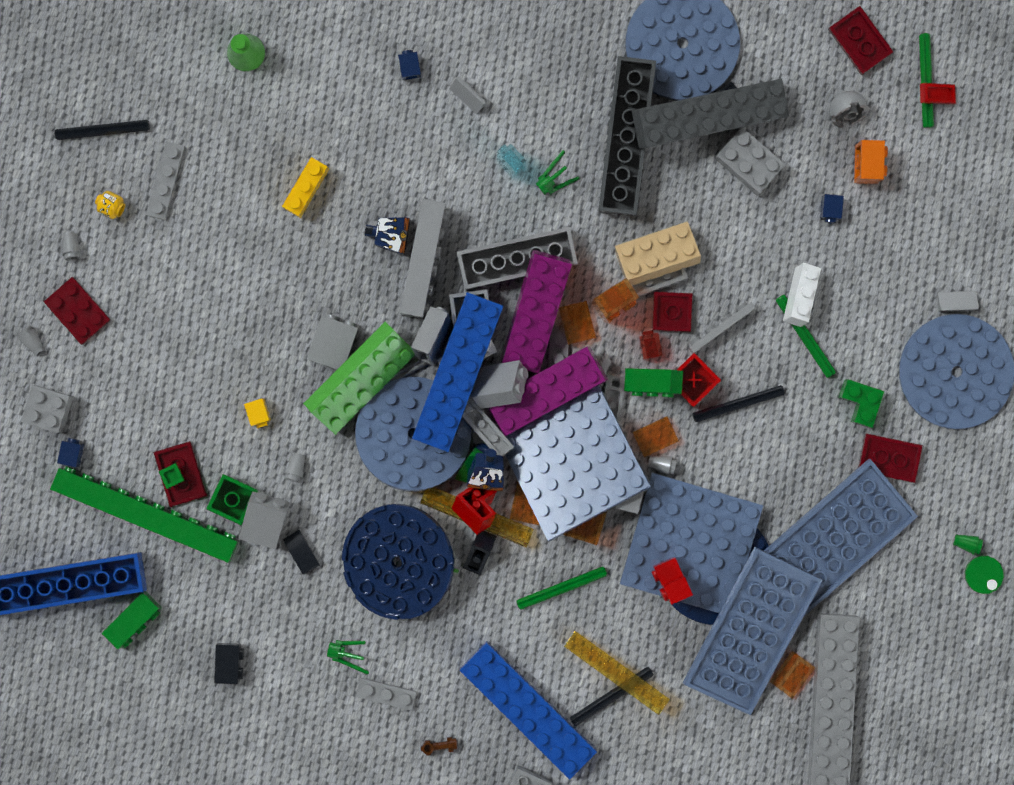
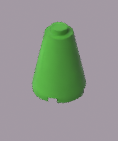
[227,33,265,72]

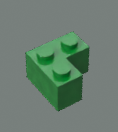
[838,379,884,428]

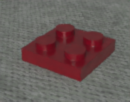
[652,292,693,332]

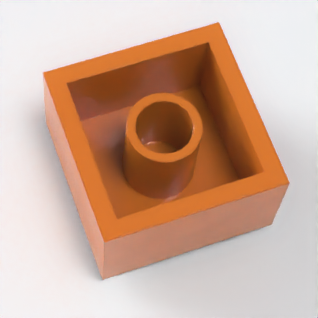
[854,140,888,184]

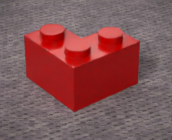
[451,488,497,535]
[652,557,693,605]

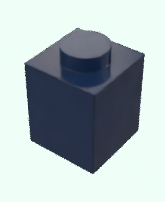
[398,50,421,80]
[820,194,844,224]
[57,438,84,467]

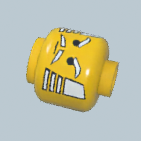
[95,191,125,219]

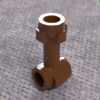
[421,737,457,756]

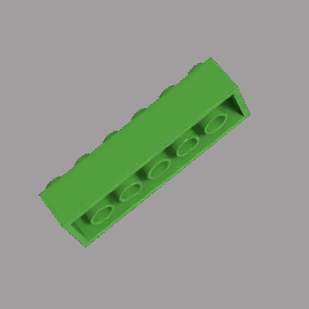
[303,322,415,435]

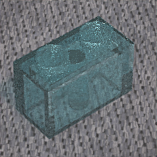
[496,144,526,178]

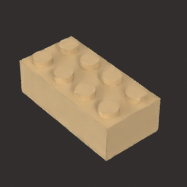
[615,221,701,287]

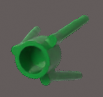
[536,150,580,195]
[327,640,369,674]

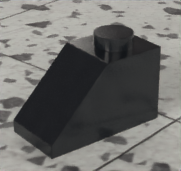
[463,531,497,575]

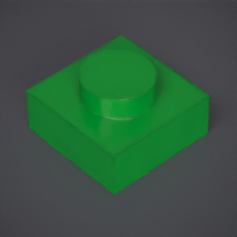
[158,463,185,489]

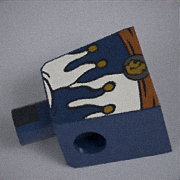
[365,217,410,255]
[467,449,504,491]

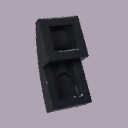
[283,530,320,575]

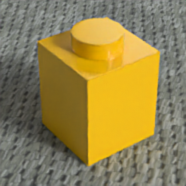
[244,398,271,429]

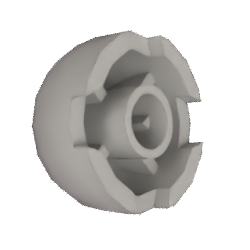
[829,90,869,127]

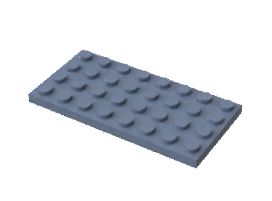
[764,459,918,617]
[683,547,823,715]

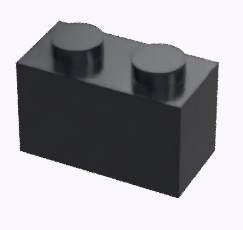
[214,643,244,684]

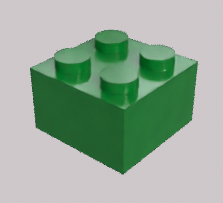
[206,474,258,526]

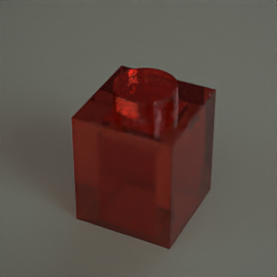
[638,330,663,359]

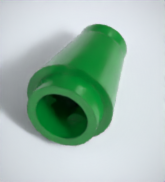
[953,534,983,555]

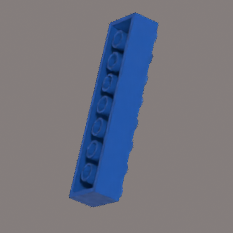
[412,292,503,452]
[0,552,147,615]
[459,641,597,780]

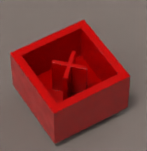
[677,353,721,407]

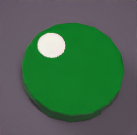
[964,556,1004,594]

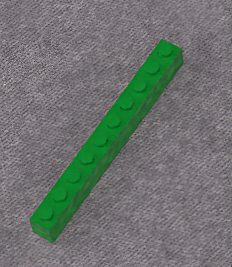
[50,466,239,563]

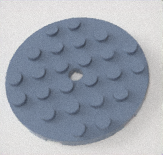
[625,0,740,100]
[899,314,1014,429]
[355,377,471,491]

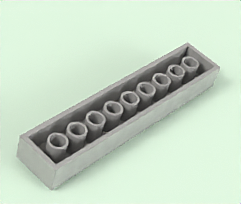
[807,613,860,785]

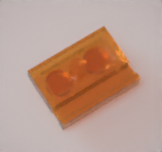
[559,301,596,345]
[632,416,679,457]
[769,651,815,699]

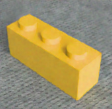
[282,157,330,219]

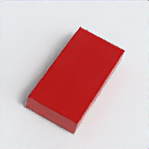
[920,83,956,104]

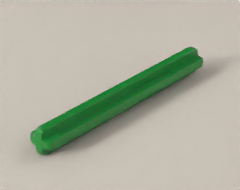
[919,33,934,128]
[776,295,836,378]
[516,566,607,610]

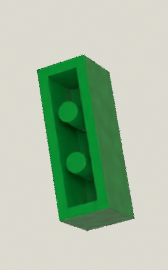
[624,368,683,398]
[101,591,161,650]

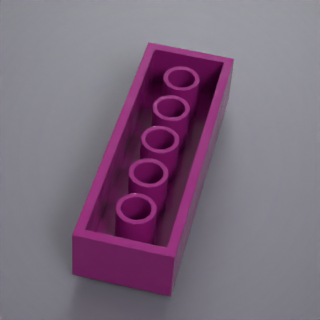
[500,250,572,373]
[489,346,608,436]

